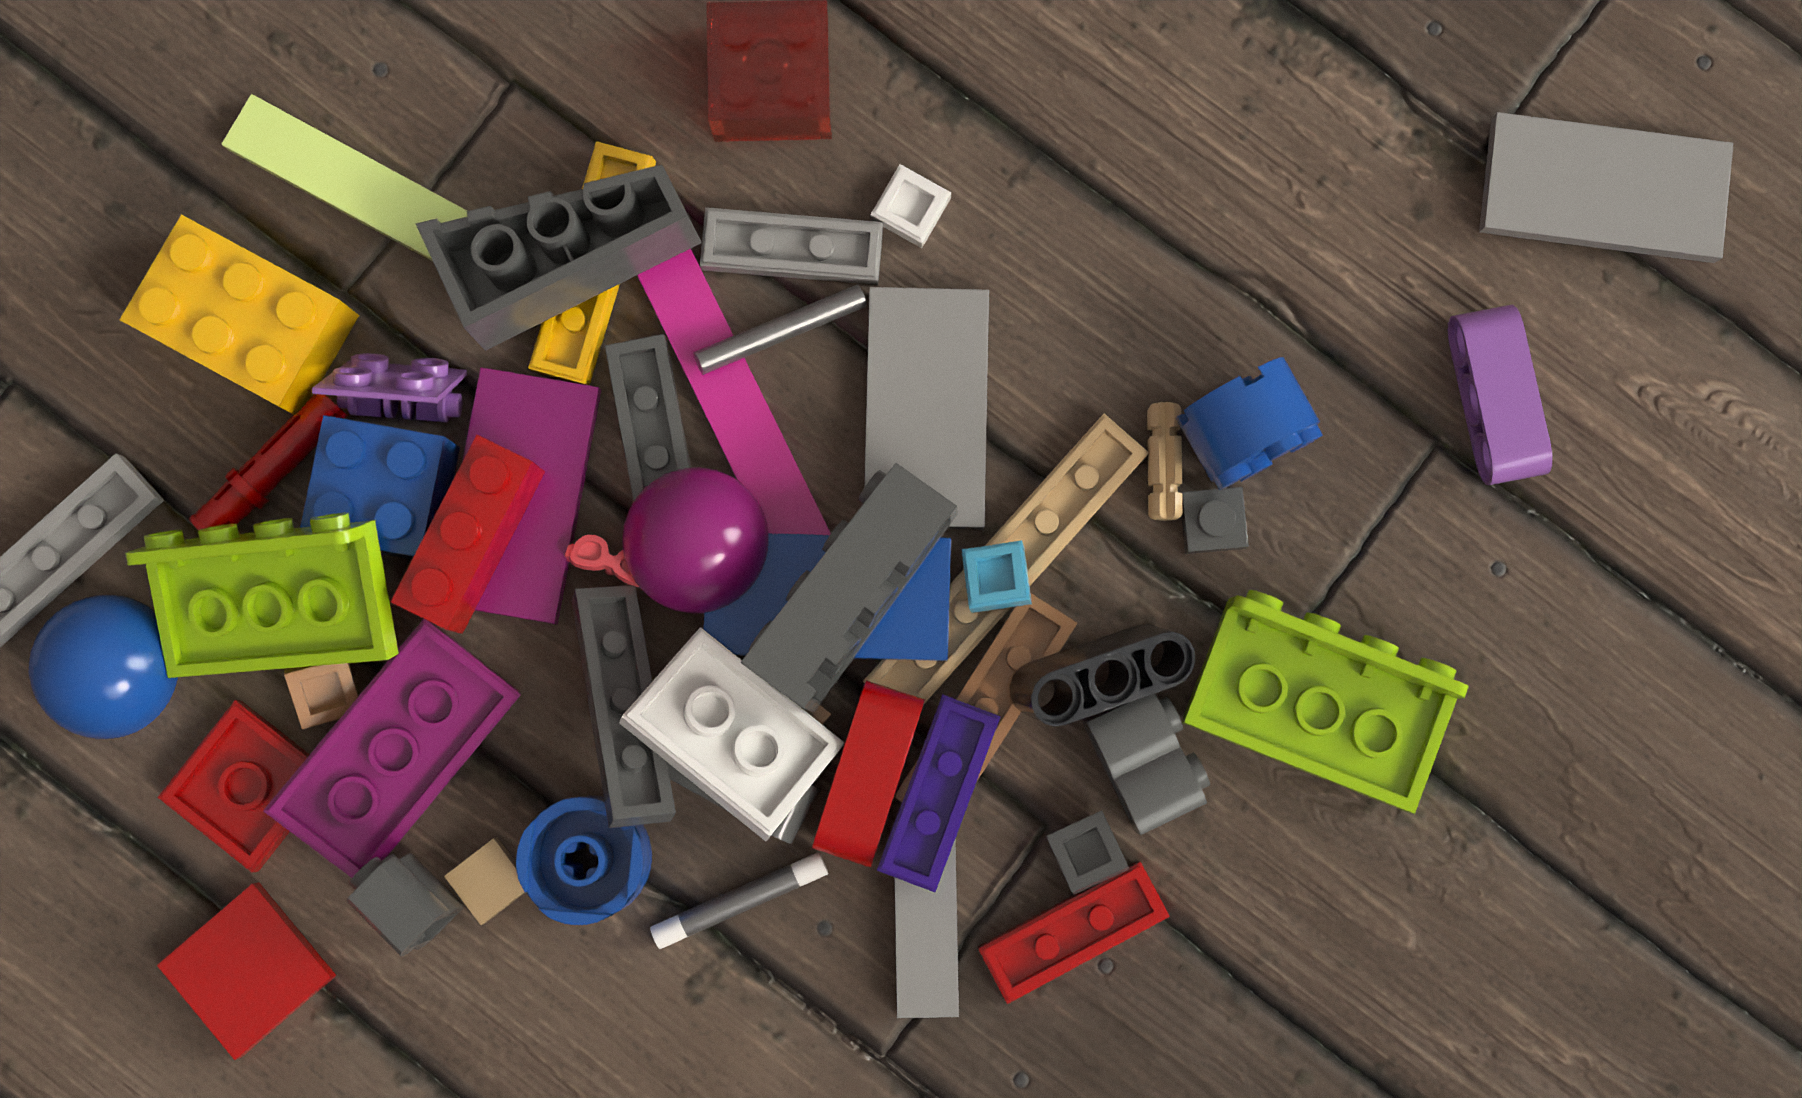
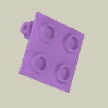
[312,353,467,423]

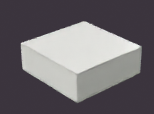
[870,164,951,248]

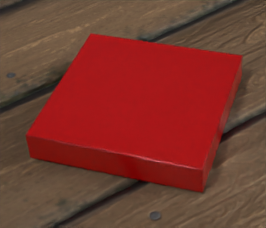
[157,700,310,873]
[157,882,337,1060]

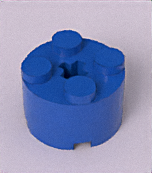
[1176,357,1323,490]
[516,796,652,925]

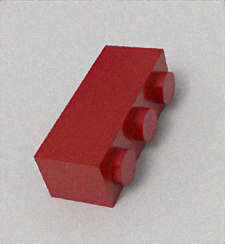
[391,434,545,634]

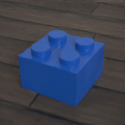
[300,415,460,560]

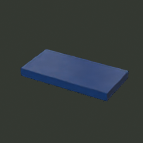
[704,533,951,661]

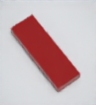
[978,861,1170,1004]

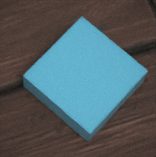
[962,540,1032,613]

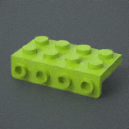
[125,512,399,678]
[1181,590,1469,814]

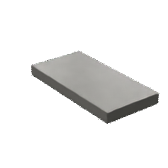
[1479,112,1733,263]
[864,287,989,530]

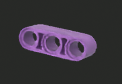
[1448,305,1552,485]

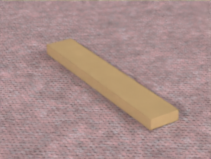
[863,413,1149,705]

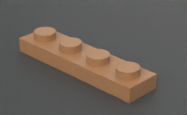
[894,593,1077,802]

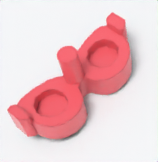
[565,535,639,587]

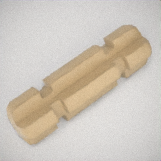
[1147,402,1183,521]

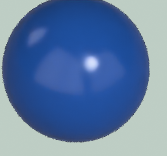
[29,595,178,739]

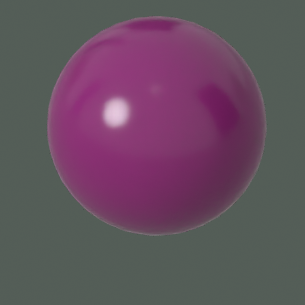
[622,467,769,613]

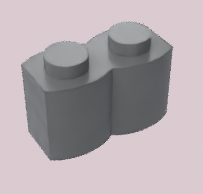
[1082,693,1210,835]
[346,853,464,957]

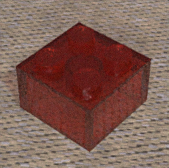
[707,0,832,142]

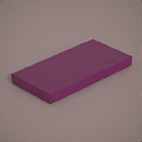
[462,367,602,625]
[263,619,521,878]

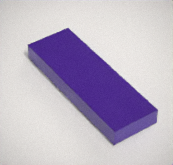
[877,695,1001,892]

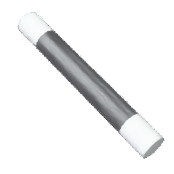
[650,852,829,949]

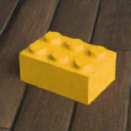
[119,214,359,415]

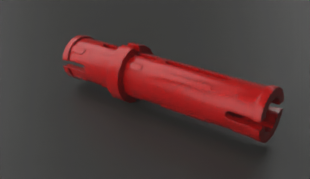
[189,394,348,530]

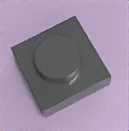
[1181,487,1249,554]
[1046,811,1129,895]

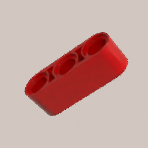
[812,680,925,868]

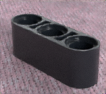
[1010,624,1195,727]

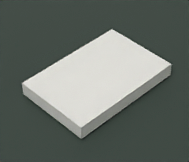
[619,627,845,841]

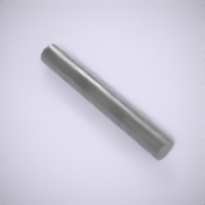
[693,285,867,375]

